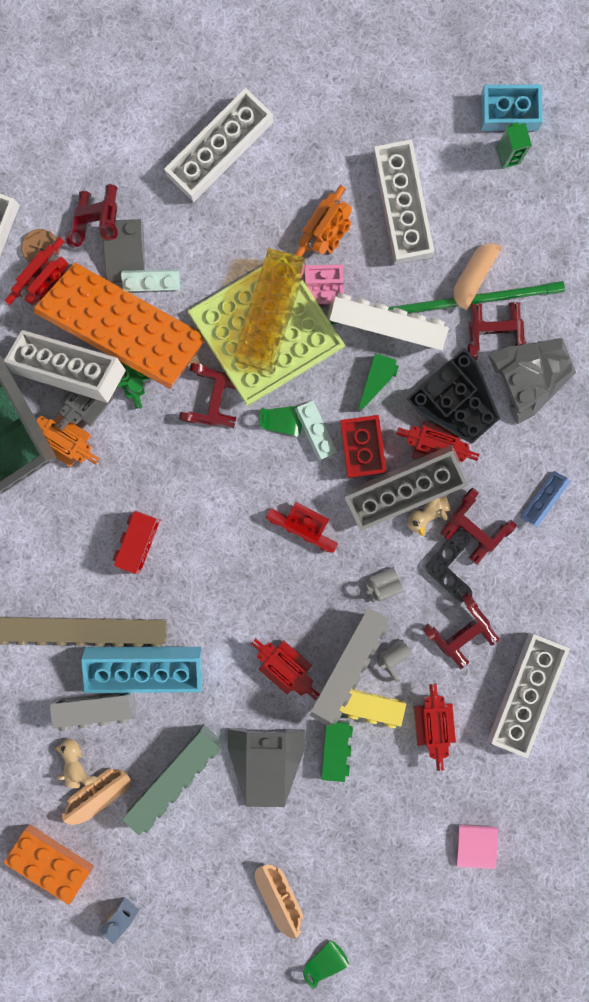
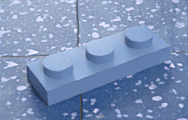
[520,471,571,528]

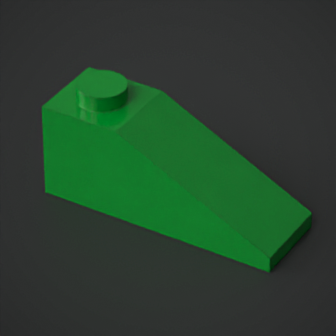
[358,353,399,411]

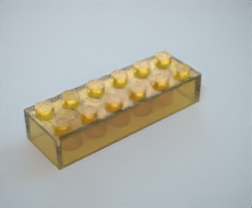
[234,248,306,373]

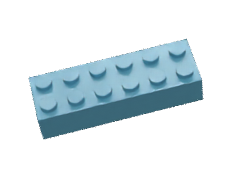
[81,647,203,693]

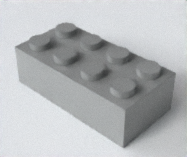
[50,693,136,731]

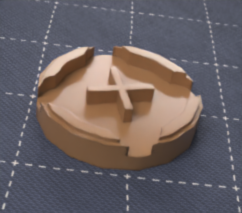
[21,229,60,263]

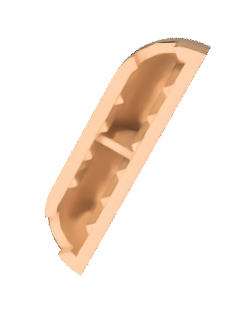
[453,243,502,310]
[62,768,131,825]
[255,864,303,938]

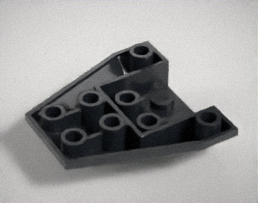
[406,348,500,444]

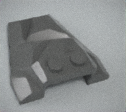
[488,338,576,424]

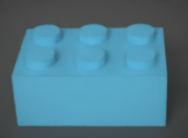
[481,84,543,131]

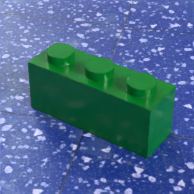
[496,122,532,169]
[321,720,353,782]

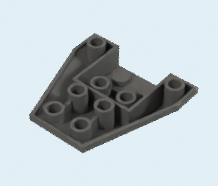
[228,728,305,807]

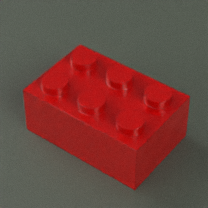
[340,415,387,479]
[113,511,161,574]

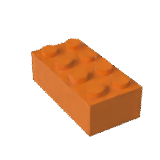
[4,824,94,905]

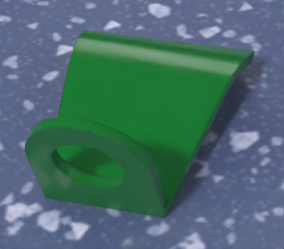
[259,406,302,437]
[303,940,349,989]

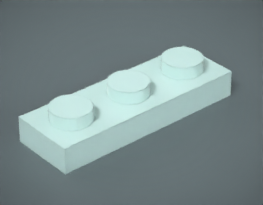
[121,269,180,292]
[295,401,337,461]

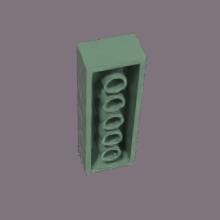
[122,725,221,836]

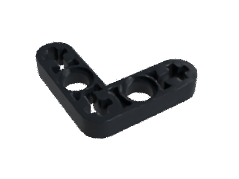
[426,531,473,602]

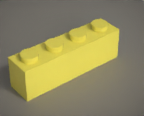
[340,689,406,728]

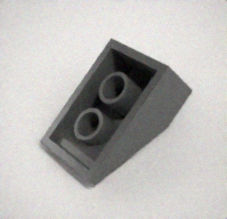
[103,219,145,282]

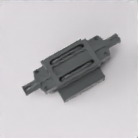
[56,391,114,431]

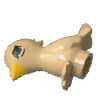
[407,495,450,536]
[55,739,98,788]

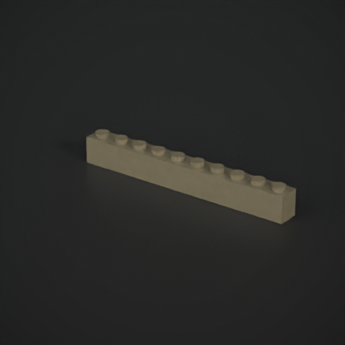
[0,617,168,647]

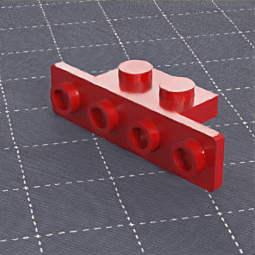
[265,502,338,554]

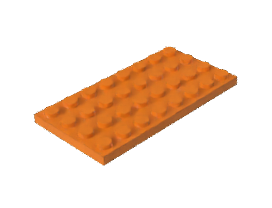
[34,262,205,389]

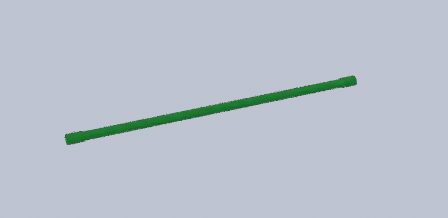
[326,281,565,325]

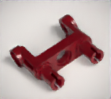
[65,184,118,248]
[468,302,527,361]
[178,363,237,429]
[439,488,517,565]
[422,593,500,669]

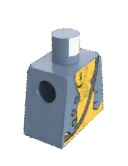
[99,897,139,944]

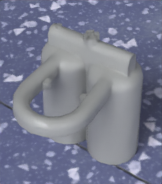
[364,567,404,602]
[377,639,412,683]

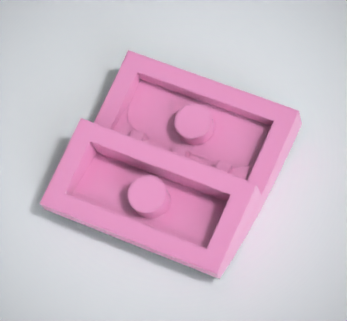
[305,264,344,307]
[456,825,498,869]

